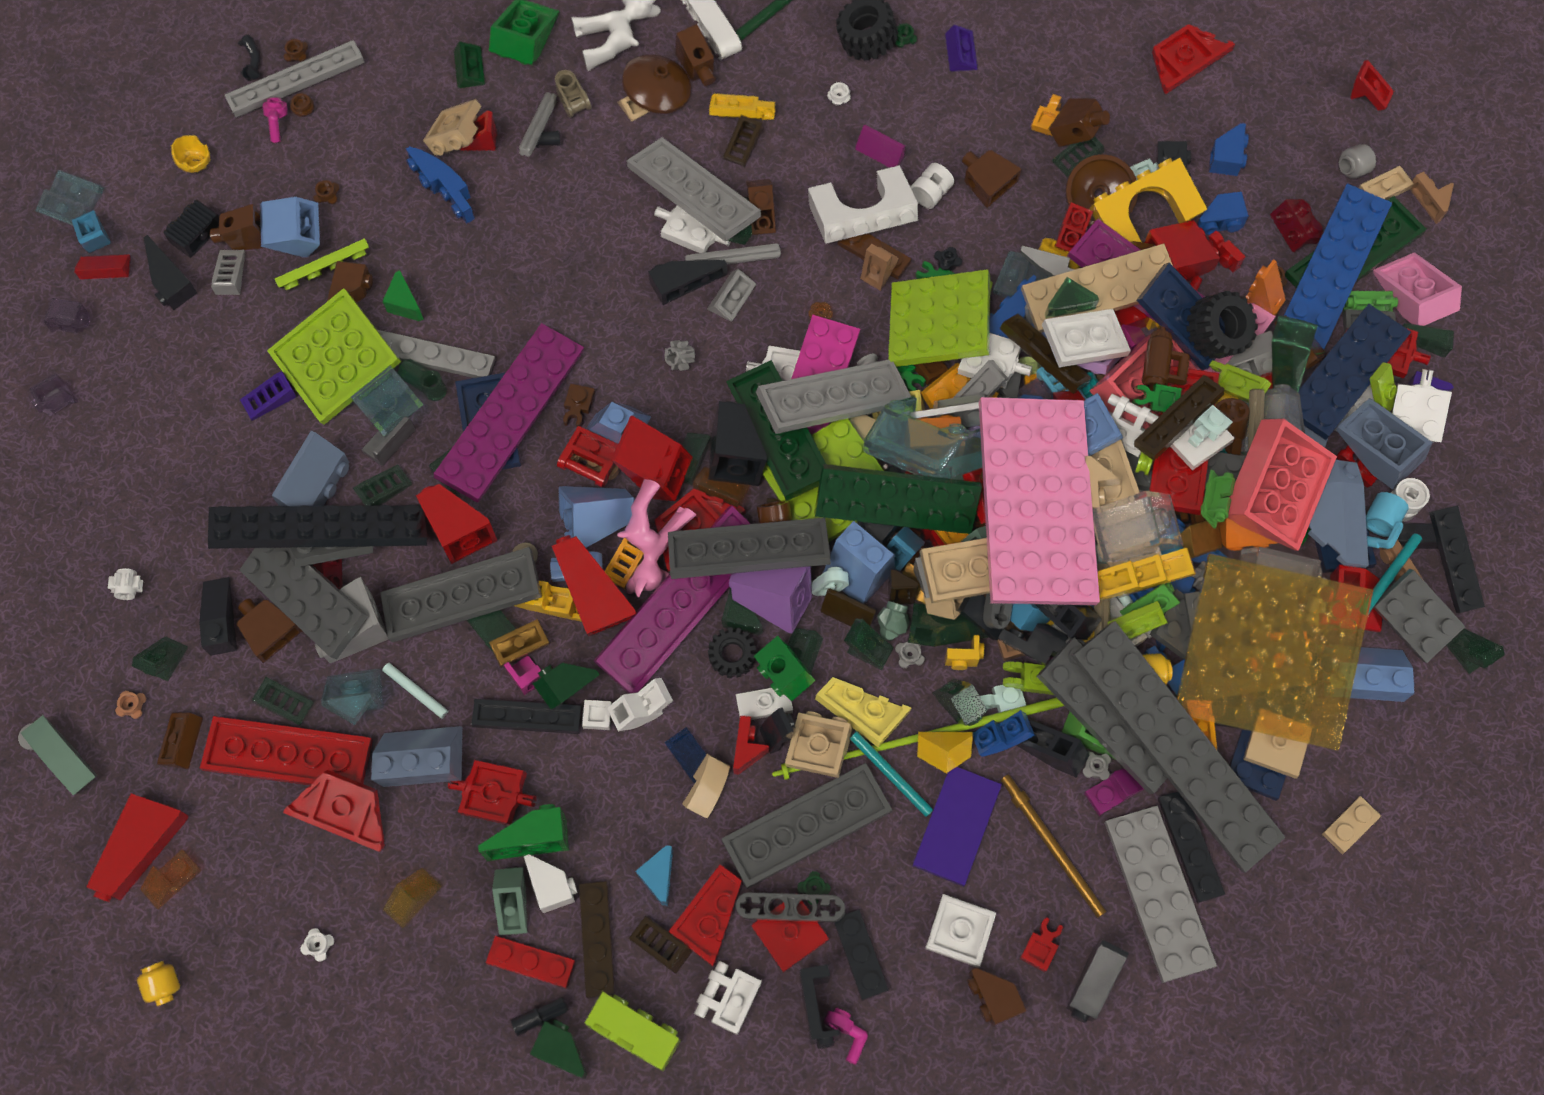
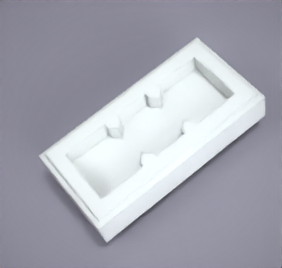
[736,688,793,720]

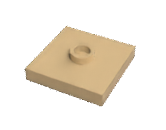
[1243,708,1312,779]

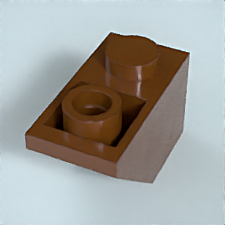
[746,179,776,235]
[967,968,1026,1027]

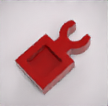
[1208,231,1246,273]
[1020,917,1063,972]

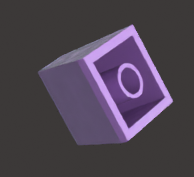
[729,566,812,633]

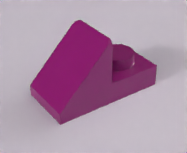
[1084,768,1144,816]

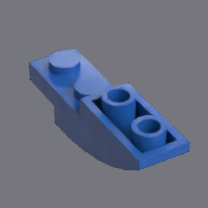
[406,147,474,224]

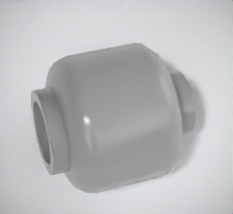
[1339,144,1376,178]

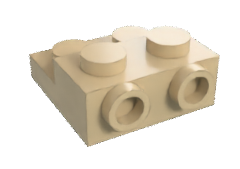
[423,99,481,156]
[785,711,853,778]

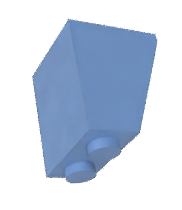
[822,521,896,604]

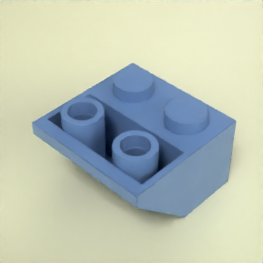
[260,197,320,258]

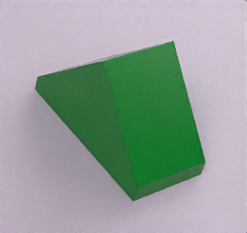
[382,270,424,321]

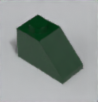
[532,663,600,709]
[530,1020,587,1080]

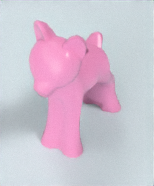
[617,479,696,597]

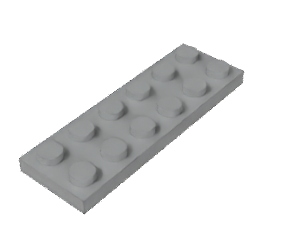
[627,137,761,242]
[756,359,913,434]
[1104,806,1217,983]

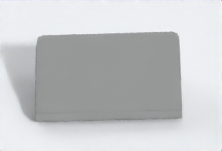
[707,269,756,322]

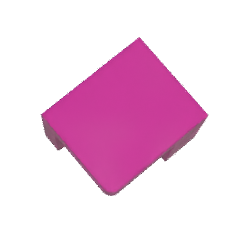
[504,656,541,695]

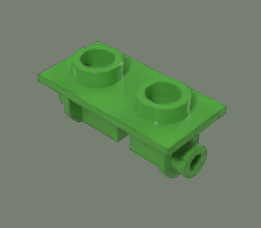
[1343,291,1398,312]
[1201,470,1236,528]
[1120,582,1180,615]

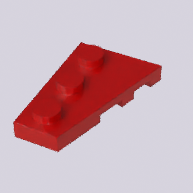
[669,865,742,967]

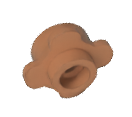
[116,691,146,719]

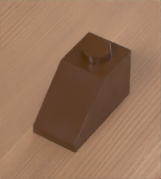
[327,261,373,303]

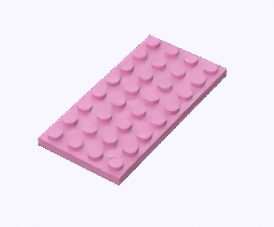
[979,397,1100,605]

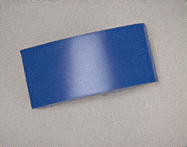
[972,710,1034,757]

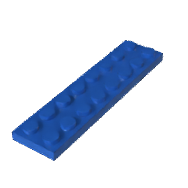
[1273,183,1392,349]

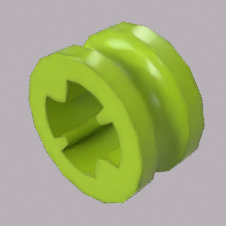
[1135,452,1153,476]

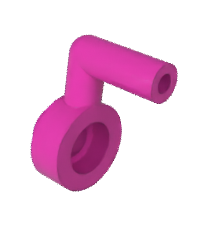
[263,97,288,143]
[823,1008,868,1065]

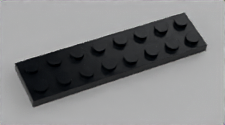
[208,505,427,549]

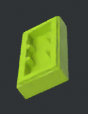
[1369,362,1397,412]
[1107,601,1167,639]

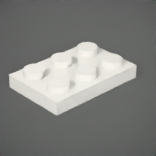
[1042,309,1131,367]

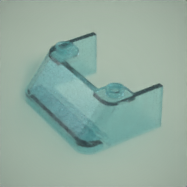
[863,397,982,479]

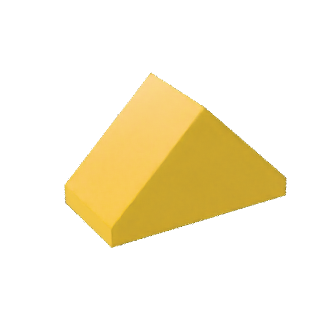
[917,732,973,773]

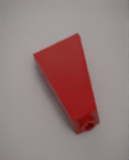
[552,535,636,637]
[86,793,189,902]

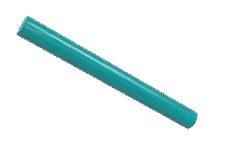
[1359,533,1422,616]
[849,731,934,817]

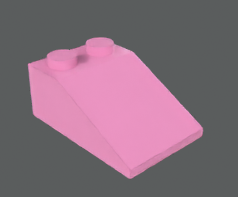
[1373,252,1462,328]

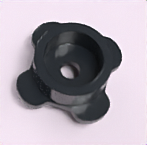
[934,247,962,271]

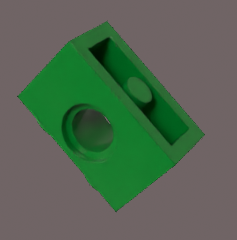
[754,635,816,701]

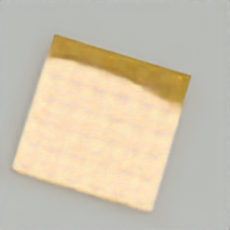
[1177,554,1373,751]

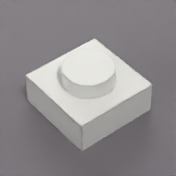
[582,700,612,730]

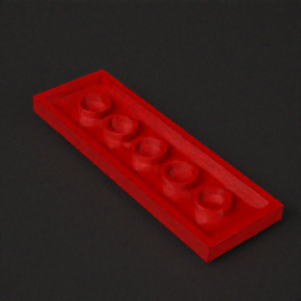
[1147,366,1219,515]
[200,716,373,786]

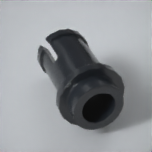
[536,130,560,148]

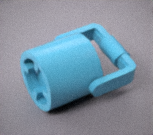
[1366,492,1409,549]

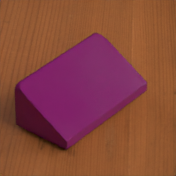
[856,125,905,168]

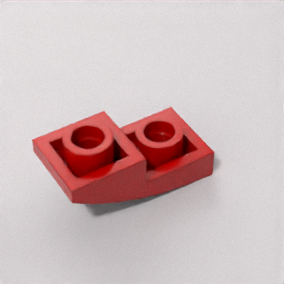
[1054,202,1093,252]

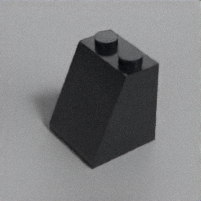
[708,401,767,486]

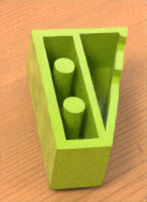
[585,992,680,1072]

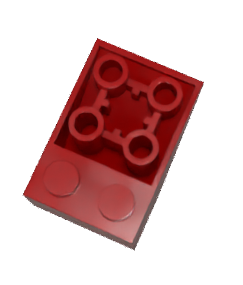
[611,416,693,502]

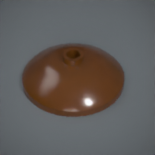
[622,54,691,114]
[1065,154,1138,226]

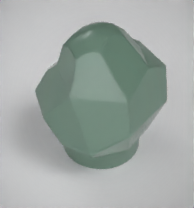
[877,601,909,641]

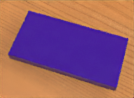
[912,767,1002,887]

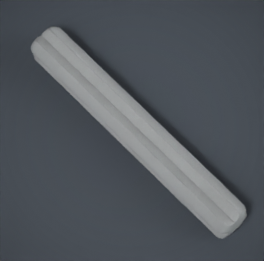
[519,92,557,157]
[685,244,781,264]

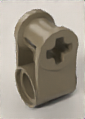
[555,70,591,118]

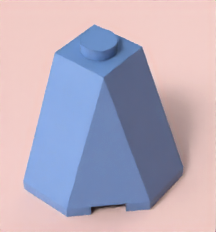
[586,402,651,444]
[559,486,635,548]

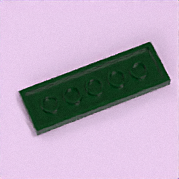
[1285,195,1427,288]
[726,360,826,501]
[814,464,982,534]

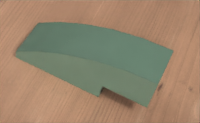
[21,715,98,795]

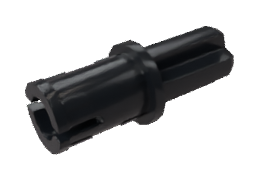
[511,997,568,1036]

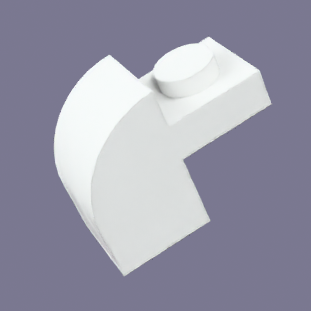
[607,678,673,731]

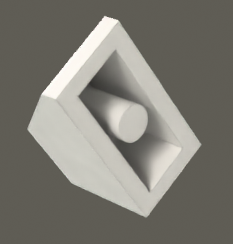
[524,855,578,913]

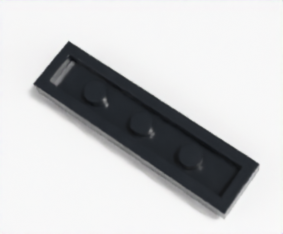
[1429,505,1485,613]
[471,699,582,734]
[1158,792,1225,904]

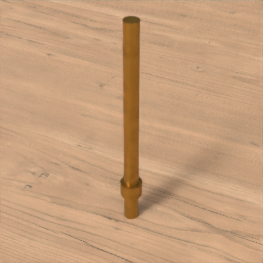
[1000,774,1106,918]

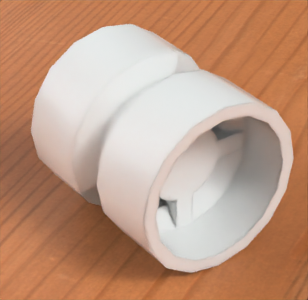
[910,163,954,209]
[1391,478,1430,521]

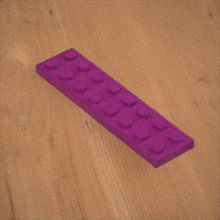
[434,323,584,503]
[594,506,750,694]

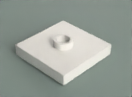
[1170,425,1234,470]
[925,894,996,968]

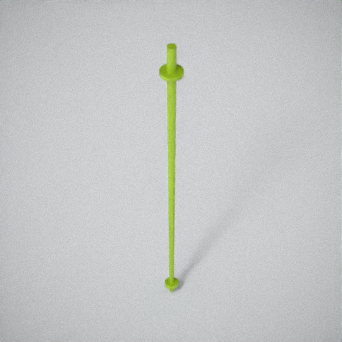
[772,697,1064,780]

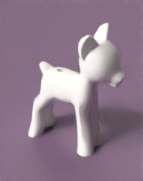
[571,0,660,71]

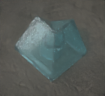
[321,668,384,725]

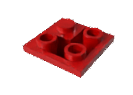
[1327,565,1382,632]

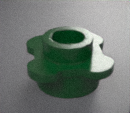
[895,23,917,47]
[797,871,831,905]

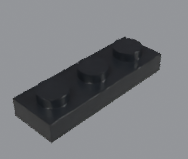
[834,910,889,1001]

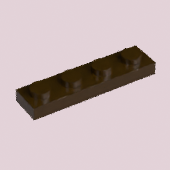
[1000,314,1092,394]
[1134,375,1225,461]
[579,881,615,998]

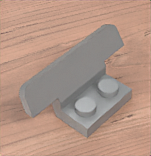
[909,393,1010,428]

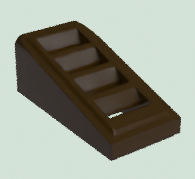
[723,115,763,167]
[629,916,692,974]

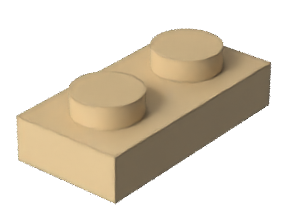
[1359,166,1414,200]
[1322,796,1381,854]

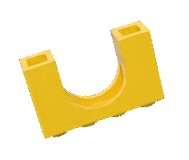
[1089,158,1207,242]

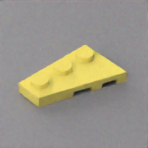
[815,677,911,747]

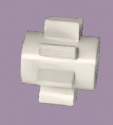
[108,569,143,600]

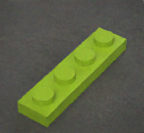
[275,238,369,290]

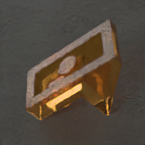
[140,850,202,910]

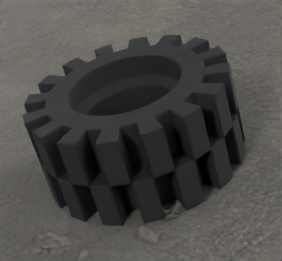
[708,627,756,678]

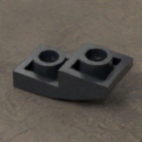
[759,707,795,754]

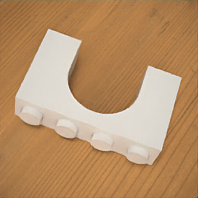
[808,166,918,244]

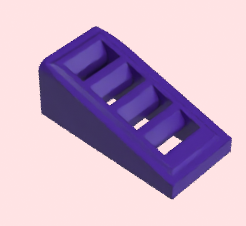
[240,371,297,421]

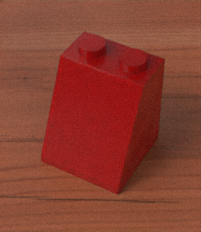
[1145,220,1220,282]
[416,484,498,564]

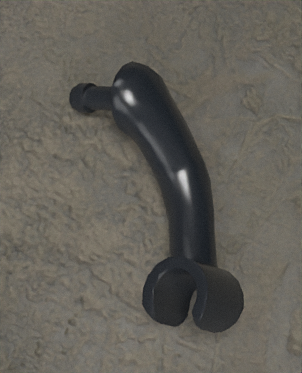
[238,34,260,81]

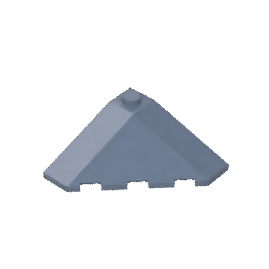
[1307,460,1369,568]

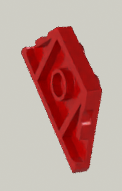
[1152,24,1235,94]
[655,489,745,573]
[283,770,384,852]

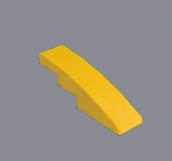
[1097,548,1196,600]
[515,581,582,622]

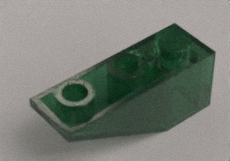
[1272,316,1318,400]
[908,603,988,647]

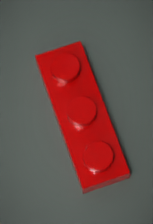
[486,936,575,989]

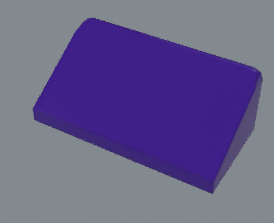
[945,25,978,71]

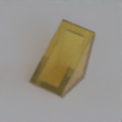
[383,868,442,928]

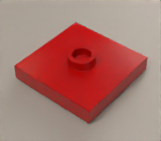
[751,893,829,973]

